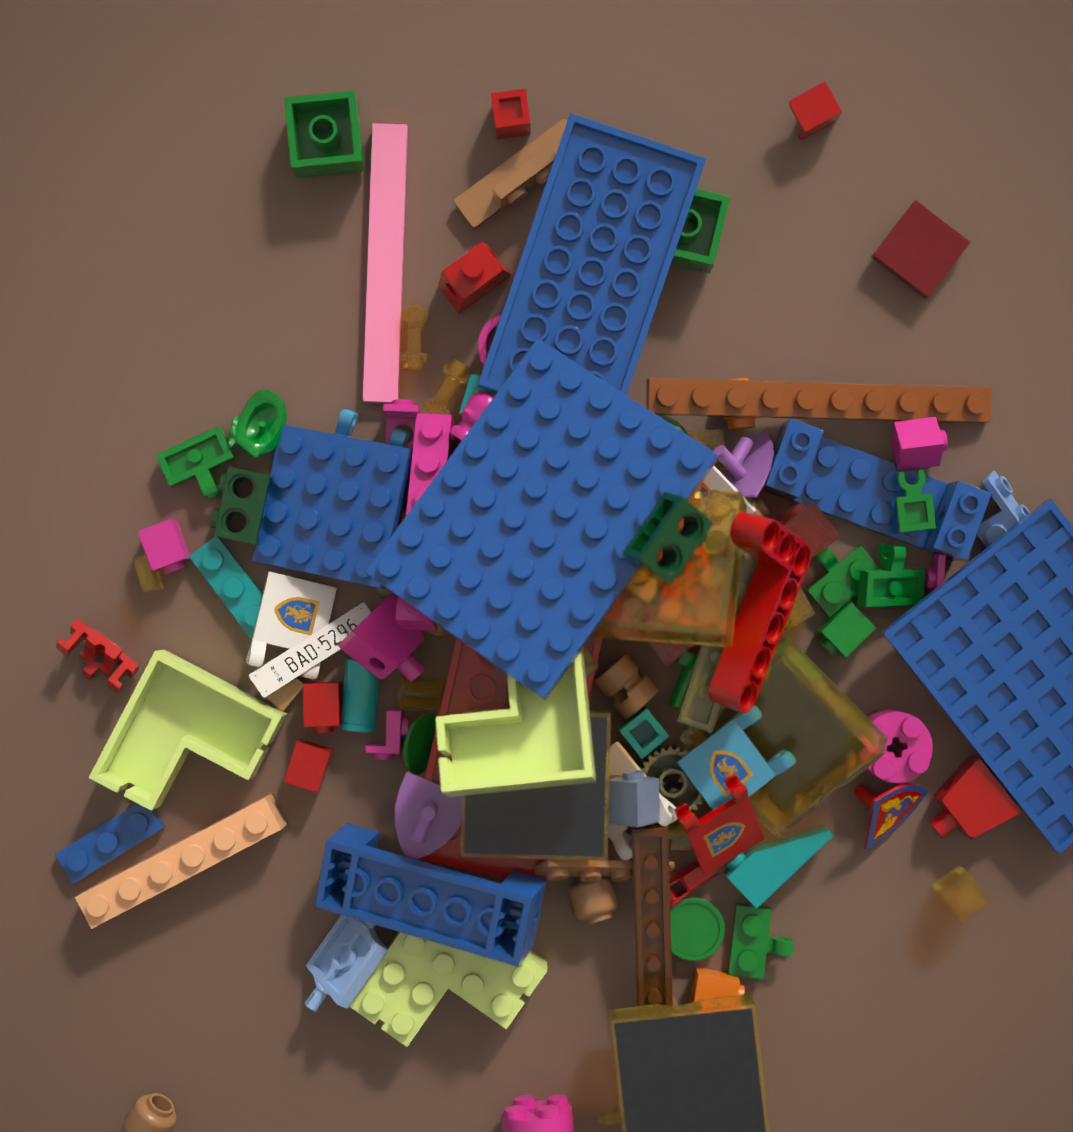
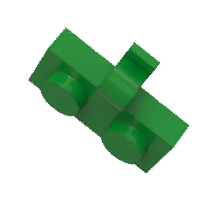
[156,426,236,499]
[857,543,925,607]
[805,545,880,617]
[728,903,794,980]

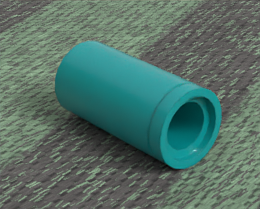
[340,659,380,732]

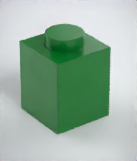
[816,602,876,657]

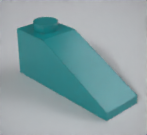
[724,826,834,909]

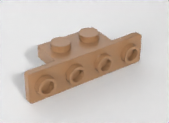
[454,119,567,228]
[534,832,675,882]

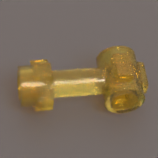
[400,303,429,370]
[423,359,470,414]

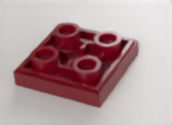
[871,199,971,299]

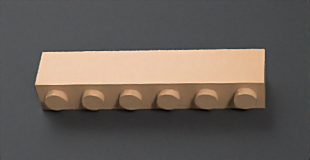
[75,793,287,929]

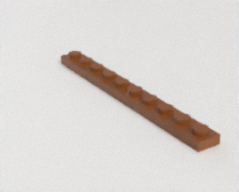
[646,378,991,423]

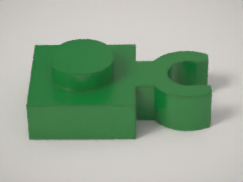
[894,469,936,533]

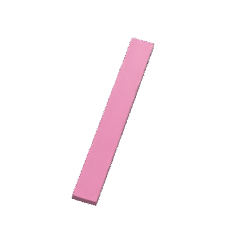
[363,123,408,403]

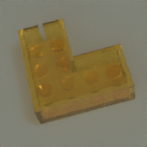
[591,489,747,647]

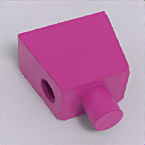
[337,594,426,682]

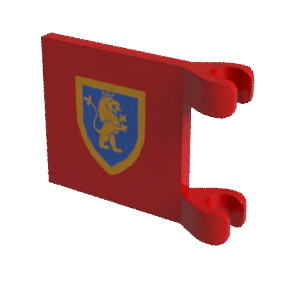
[674,773,765,875]

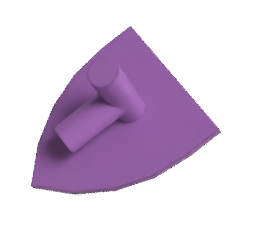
[713,431,774,498]
[395,771,466,860]

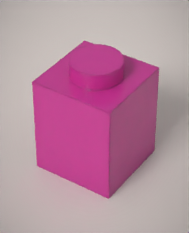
[890,417,948,471]
[137,519,191,575]

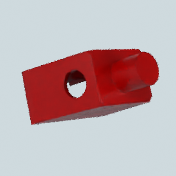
[438,242,511,314]
[929,755,1022,839]

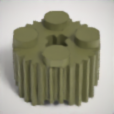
[638,744,703,811]

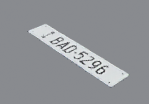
[249,602,371,698]

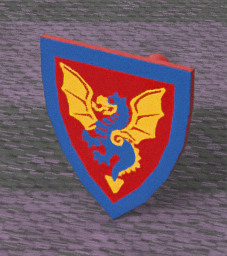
[853,783,929,850]

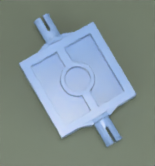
[304,915,388,1012]

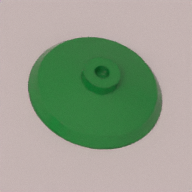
[403,713,436,775]
[670,898,725,961]

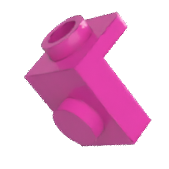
[365,708,410,760]

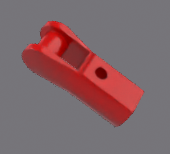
[670,860,718,908]

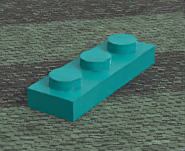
[189,536,263,640]

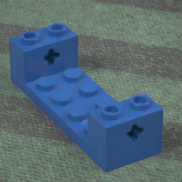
[761,418,992,561]
[315,823,547,967]

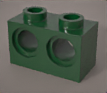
[211,467,273,545]
[622,492,714,585]

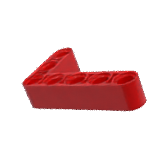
[708,511,811,713]

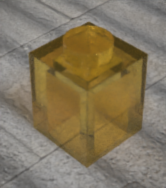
[932,866,991,922]

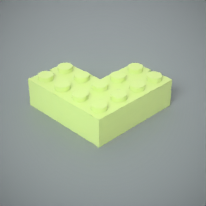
[436,649,596,797]
[89,650,287,811]
[349,932,547,1047]

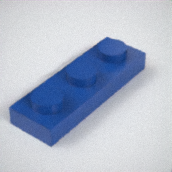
[55,803,165,884]

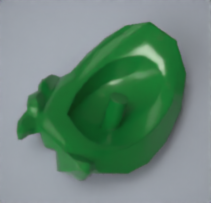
[228,389,287,459]

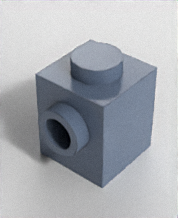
[607,770,660,827]

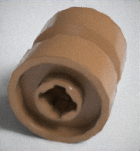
[593,652,659,719]

